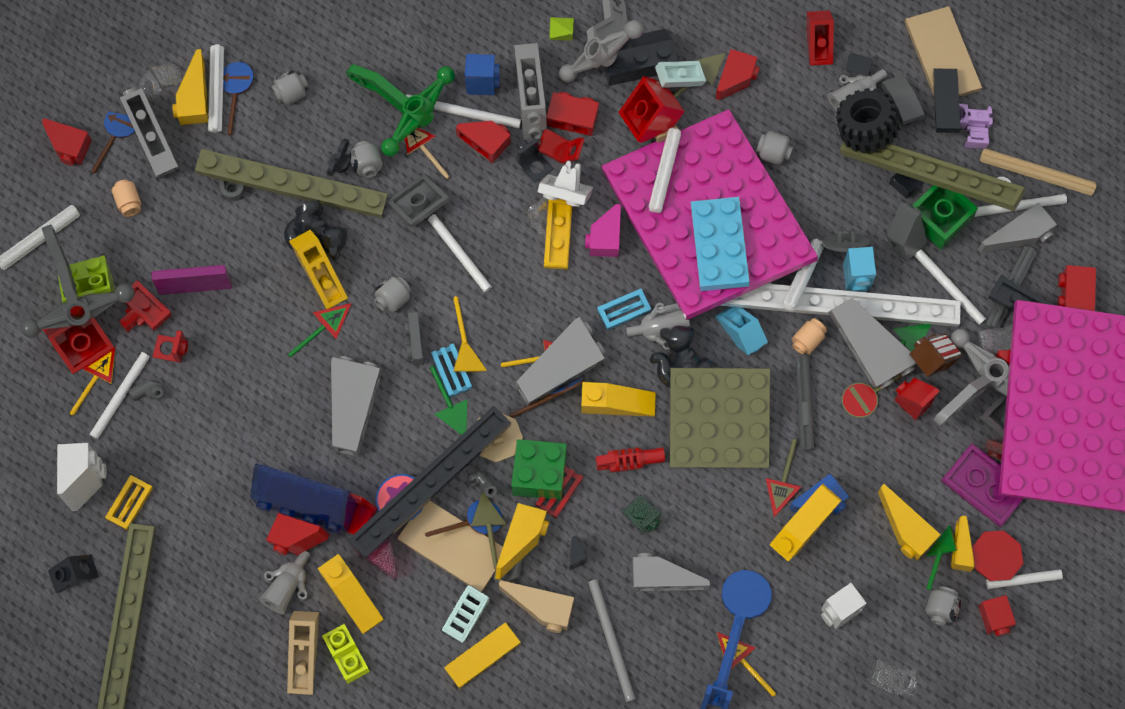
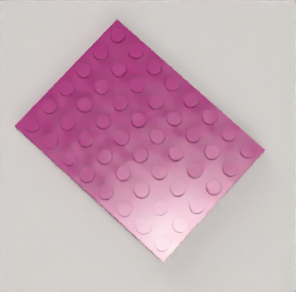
[601,109,818,320]
[999,300,1125,512]

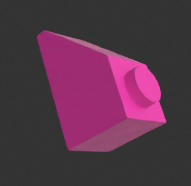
[585,204,621,257]

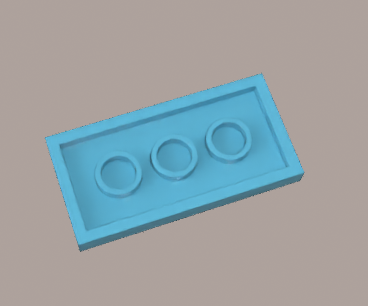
[691,197,749,291]

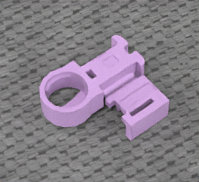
[959,103,993,148]

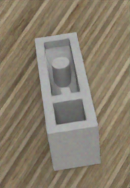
[978,202,1057,253]
[632,553,710,592]

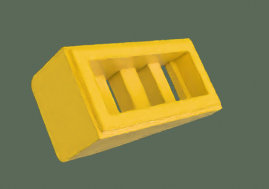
[951,516,975,572]

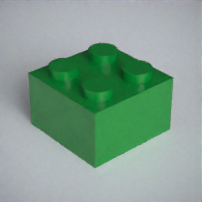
[911,185,978,250]
[511,439,567,500]

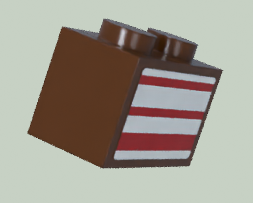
[910,333,964,377]

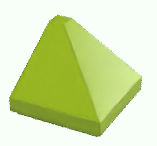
[549,17,574,41]

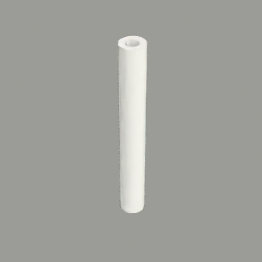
[986,569,1063,589]

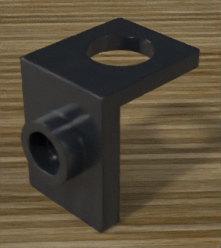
[517,138,553,183]
[48,554,99,593]

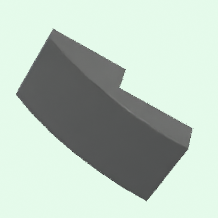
[882,75,925,125]

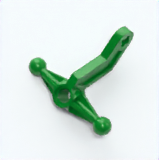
[346,64,455,157]

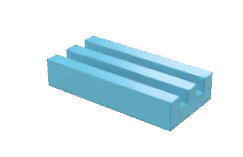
[597,289,651,330]
[431,343,472,398]

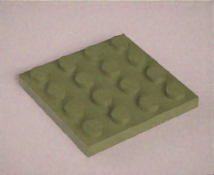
[670,368,770,468]

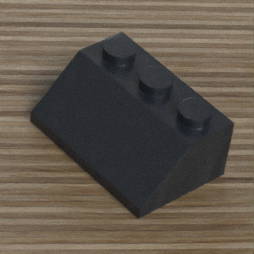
[603,29,678,86]

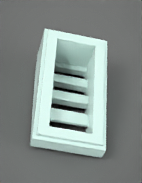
[442,585,490,643]

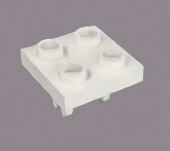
[538,161,593,207]

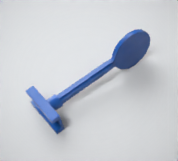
[700,570,772,709]

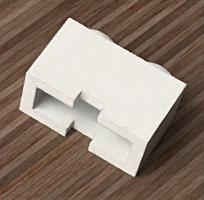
[821,583,866,629]

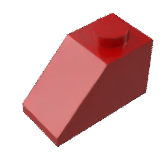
[806,10,834,66]
[715,49,760,100]
[42,118,92,166]
[456,121,511,163]
[894,378,940,421]
[266,513,330,556]

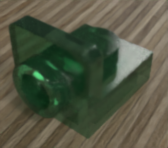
[622,495,661,534]

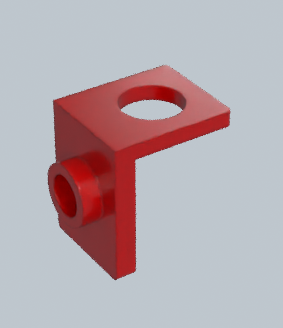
[538,129,585,164]
[153,330,188,363]
[342,491,377,535]

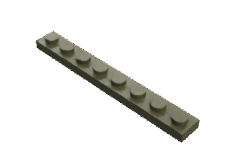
[840,142,1025,212]
[195,149,387,218]
[97,524,156,709]

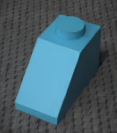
[715,307,768,355]

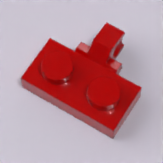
[119,281,172,332]

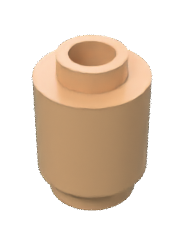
[111,180,142,217]
[792,318,827,355]

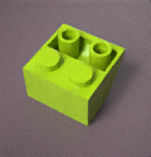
[58,256,115,303]

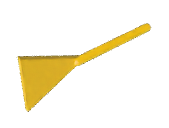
[453,296,487,372]

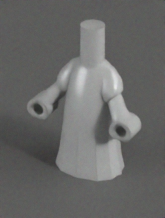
[827,69,887,111]
[626,302,691,350]
[258,551,311,615]

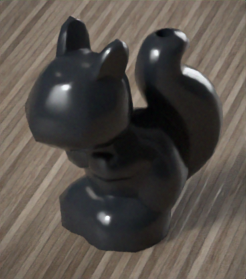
[284,200,347,260]
[650,325,713,388]

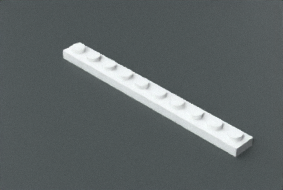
[719,284,961,327]

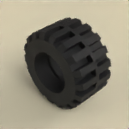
[836,88,899,153]

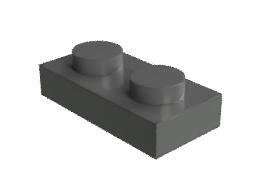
[404,312,424,366]

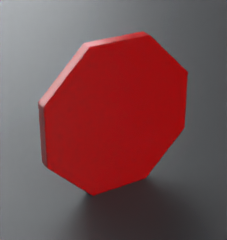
[972,531,1023,582]

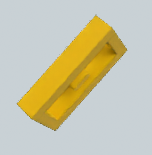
[105,475,153,531]

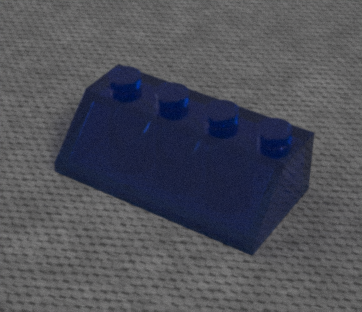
[250,463,358,533]

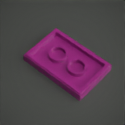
[151,265,232,295]
[941,443,1024,528]

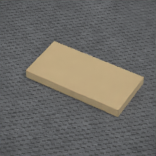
[905,6,982,97]
[397,501,503,593]

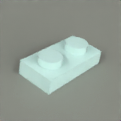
[655,61,706,88]

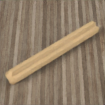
[980,148,1096,196]

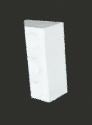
[57,443,107,511]

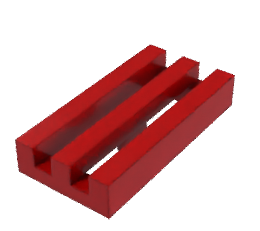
[535,466,583,518]

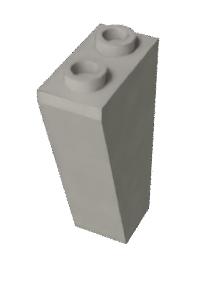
[514,43,547,140]
[120,87,179,179]
[828,298,916,389]
[515,317,605,406]
[331,356,382,457]

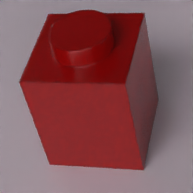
[978,595,1016,637]

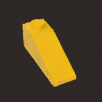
[172,49,208,125]
[289,230,348,309]
[581,382,656,417]
[770,484,842,562]
[878,484,941,561]
[495,503,549,580]
[318,554,384,634]

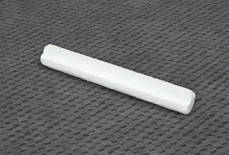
[208,44,224,133]
[649,128,681,213]
[0,205,80,270]
[783,239,824,312]

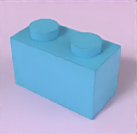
[843,247,876,292]

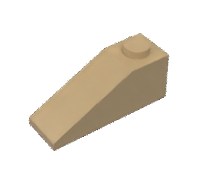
[499,580,574,633]
[287,611,319,695]

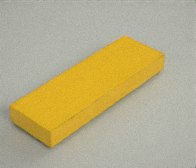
[544,199,572,270]
[444,622,521,689]

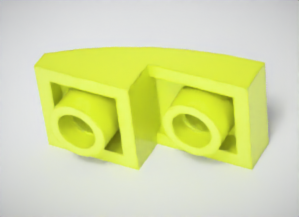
[322,624,370,684]

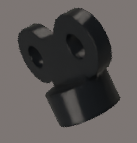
[327,138,349,177]

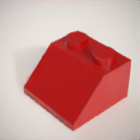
[618,76,685,143]
[42,305,114,374]

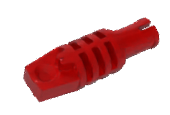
[596,447,665,473]

